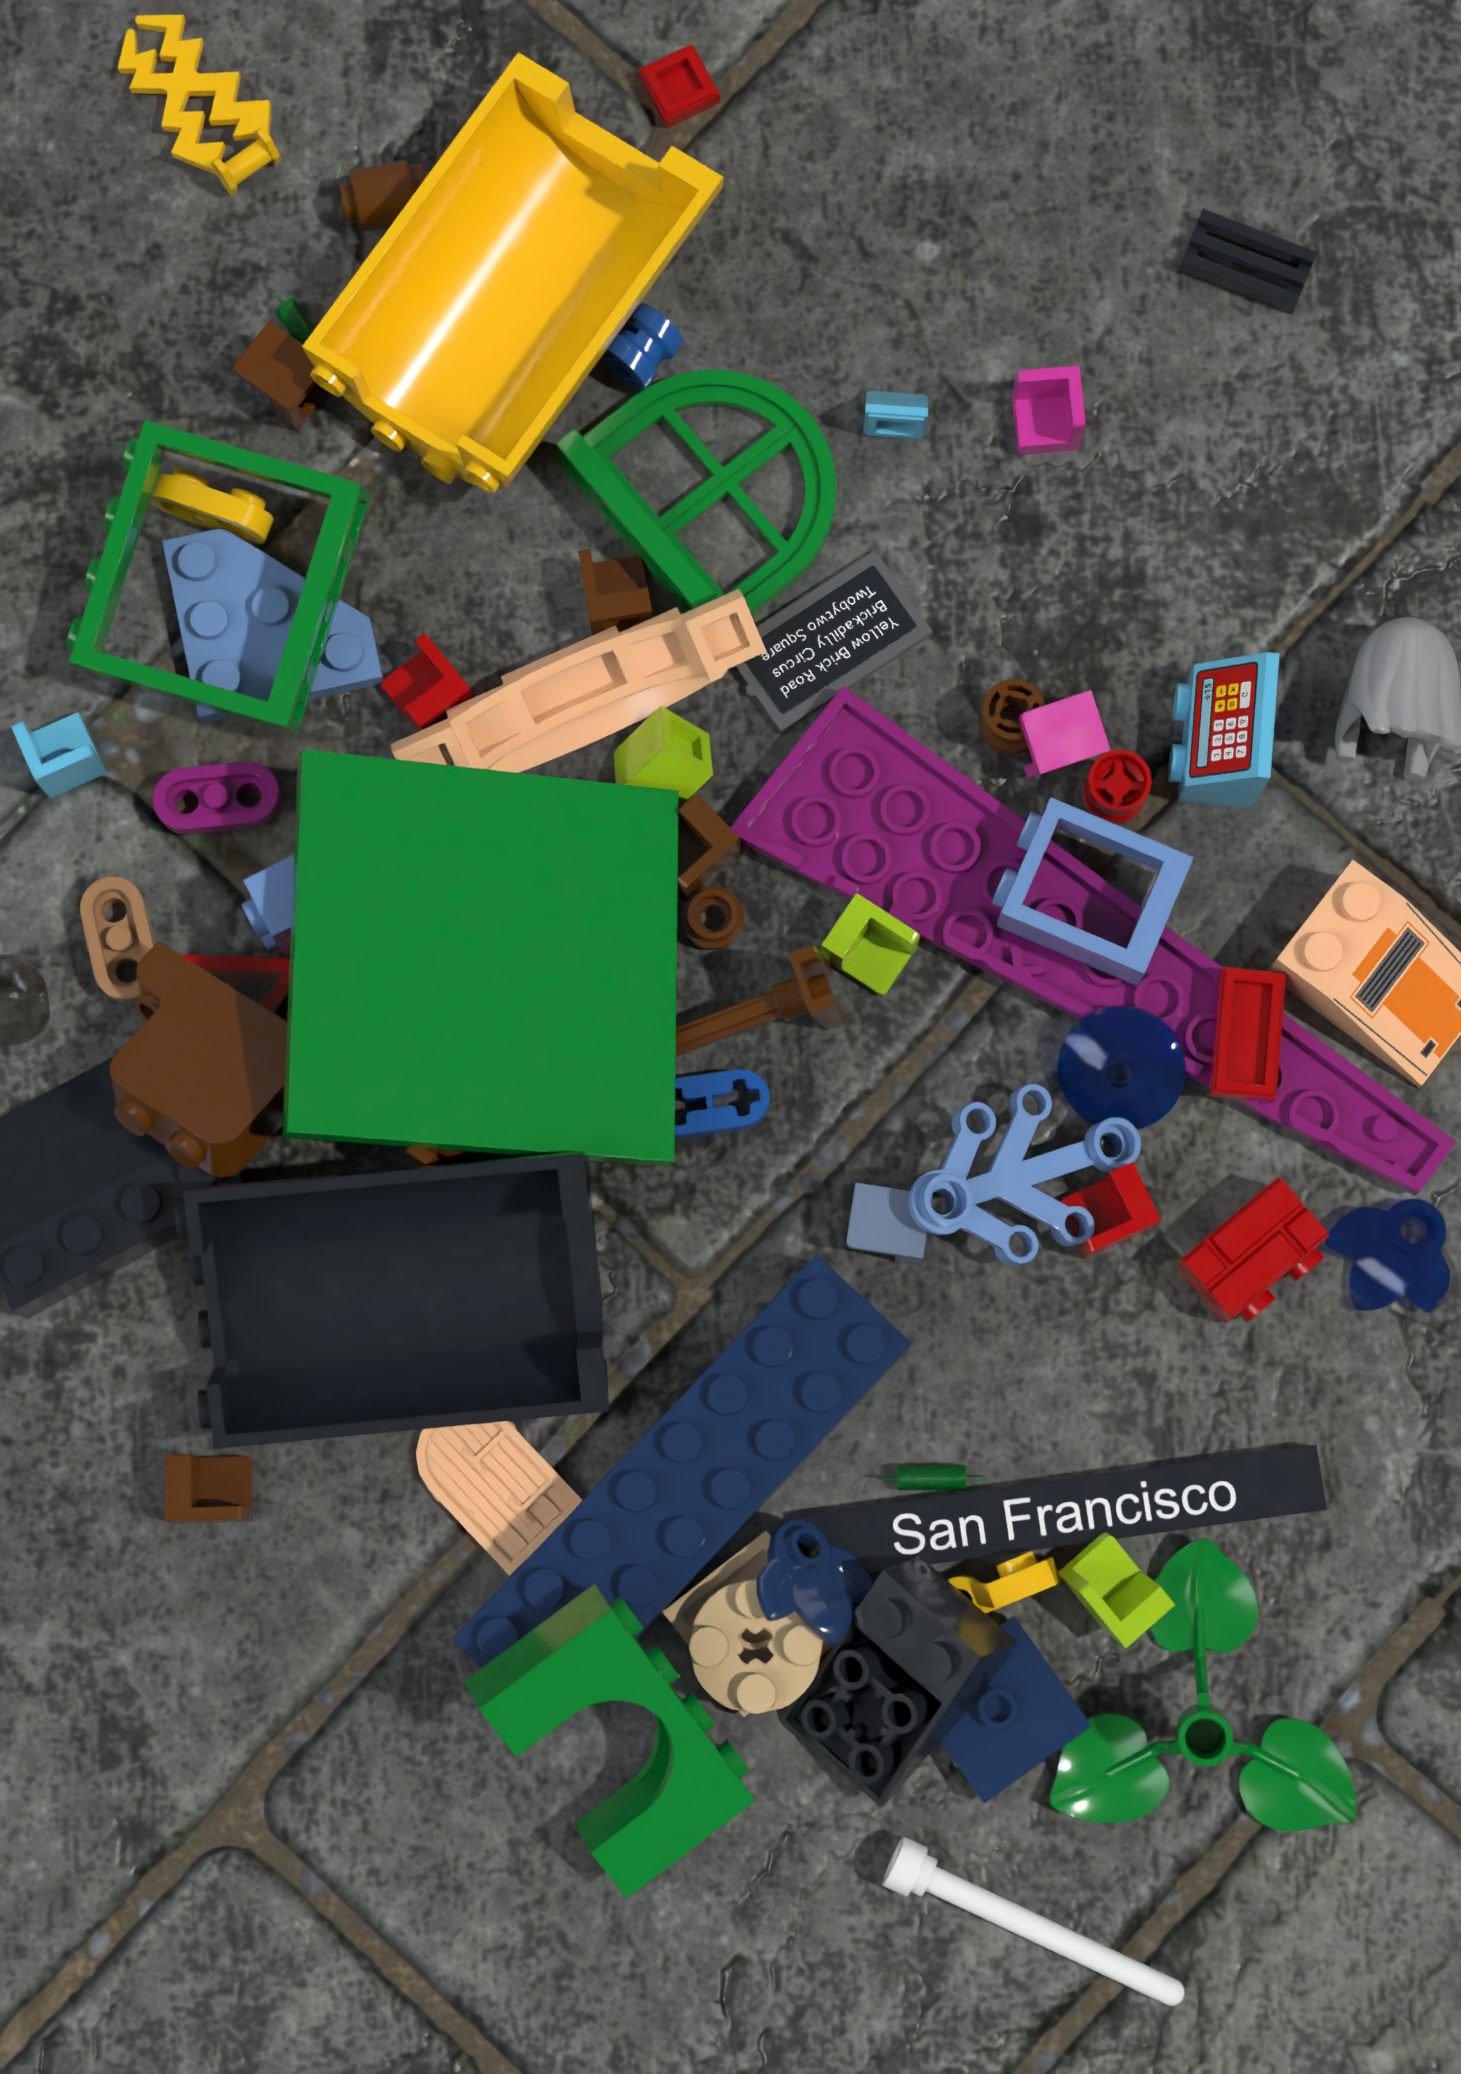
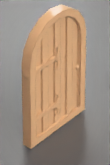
[416,1421,583,1576]

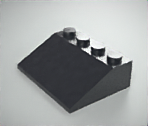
[0,1056,248,1319]

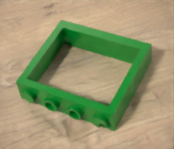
[67,420,371,735]

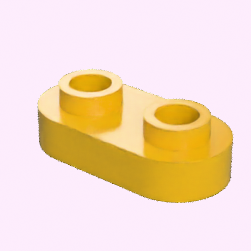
[150,468,274,544]

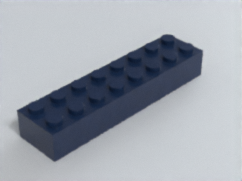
[452,1254,912,1668]

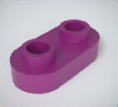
[153,761,282,835]

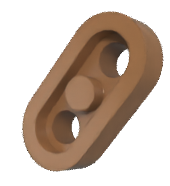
[80,877,156,1004]

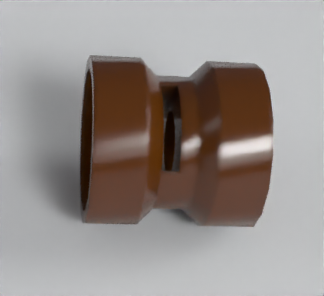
[979,679,1045,756]

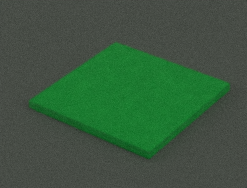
[283,749,679,1167]

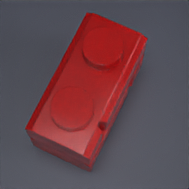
[1175,1177,1329,1324]

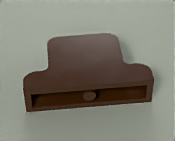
[110,941,287,1177]

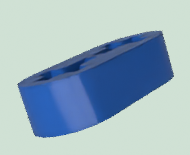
[675,1069,770,1140]

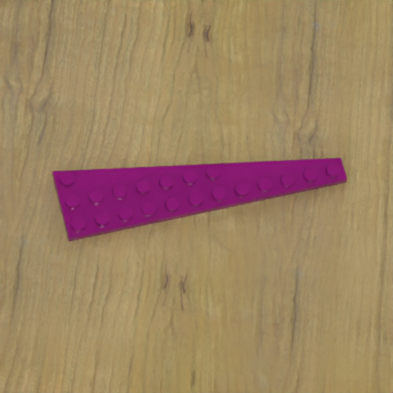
[730,686,1457,1196]

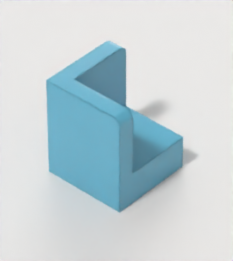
[11,712,107,799]

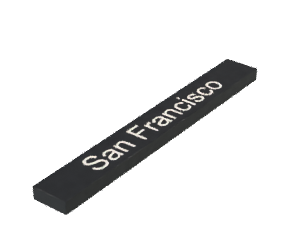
[800,1445,1327,1573]

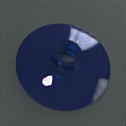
[1058,1005,1186,1130]

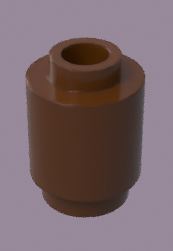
[338,160,426,232]

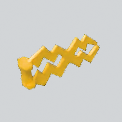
[118,15,281,197]

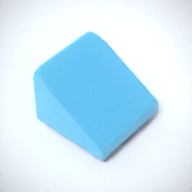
[863,391,928,440]

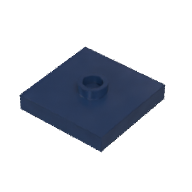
[941,1616,1092,1803]

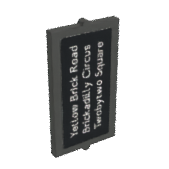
[734,550,933,734]

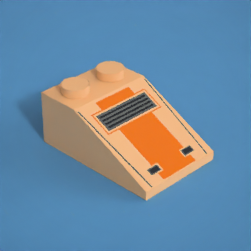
[1268,860,1461,1088]

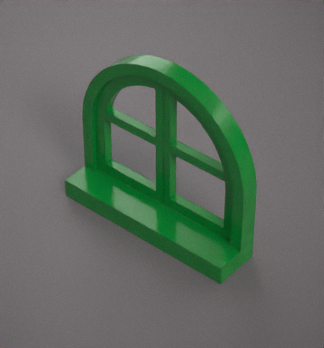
[555,369,836,617]

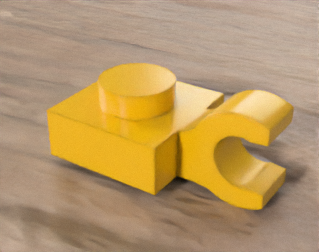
[948,1551,1062,1614]

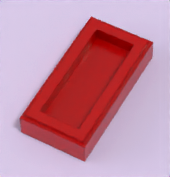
[1209,967,1286,1103]

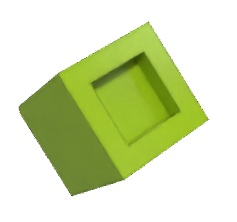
[614,705,713,808]
[821,893,920,996]
[1057,1532,1175,1648]

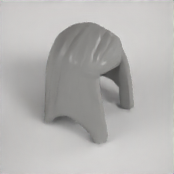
[1335,617,1461,781]

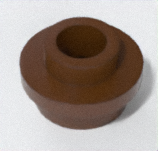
[681,886,744,950]

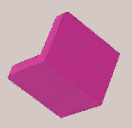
[1012,365,1085,455]
[1019,690,1111,778]

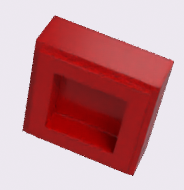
[638,44,720,129]

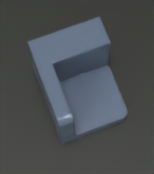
[846,1183,933,1266]

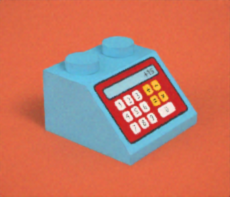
[1168,652,1279,809]

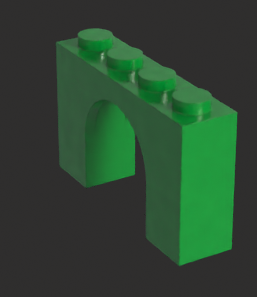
[464,1583,755,1899]

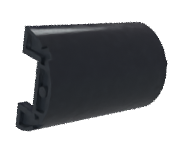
[174,1151,609,1449]

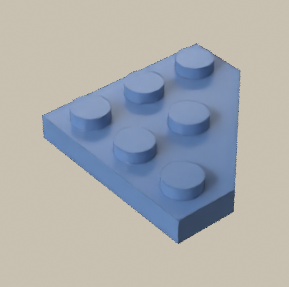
[162,528,384,723]

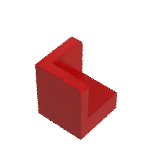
[381,633,473,732]
[1060,1162,1161,1259]

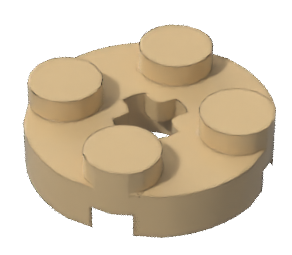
[689,1579,822,1714]

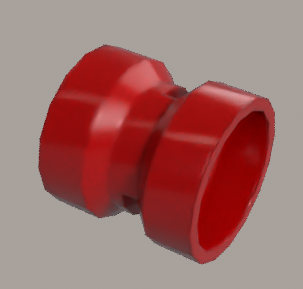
[1082,749,1152,825]

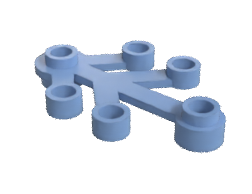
[908,1084,1141,1266]

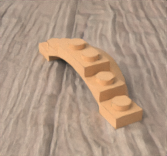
[390,589,767,773]

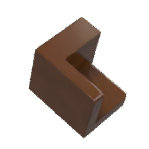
[233,321,329,431]
[578,549,653,635]
[677,793,741,902]
[165,1455,253,1524]

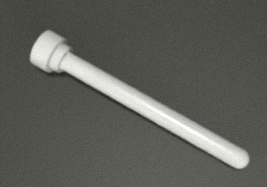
[882,1836,1185,2006]

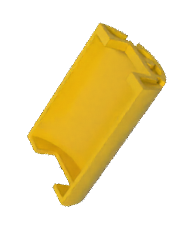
[302,52,724,494]

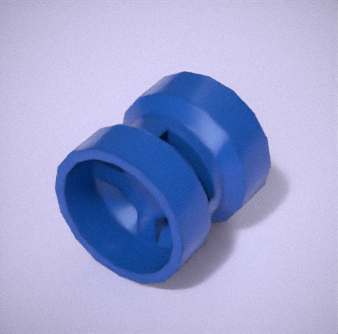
[601,303,684,391]

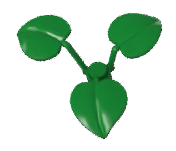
[1050,1538,1356,1831]

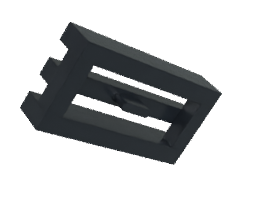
[1178,209,1317,315]

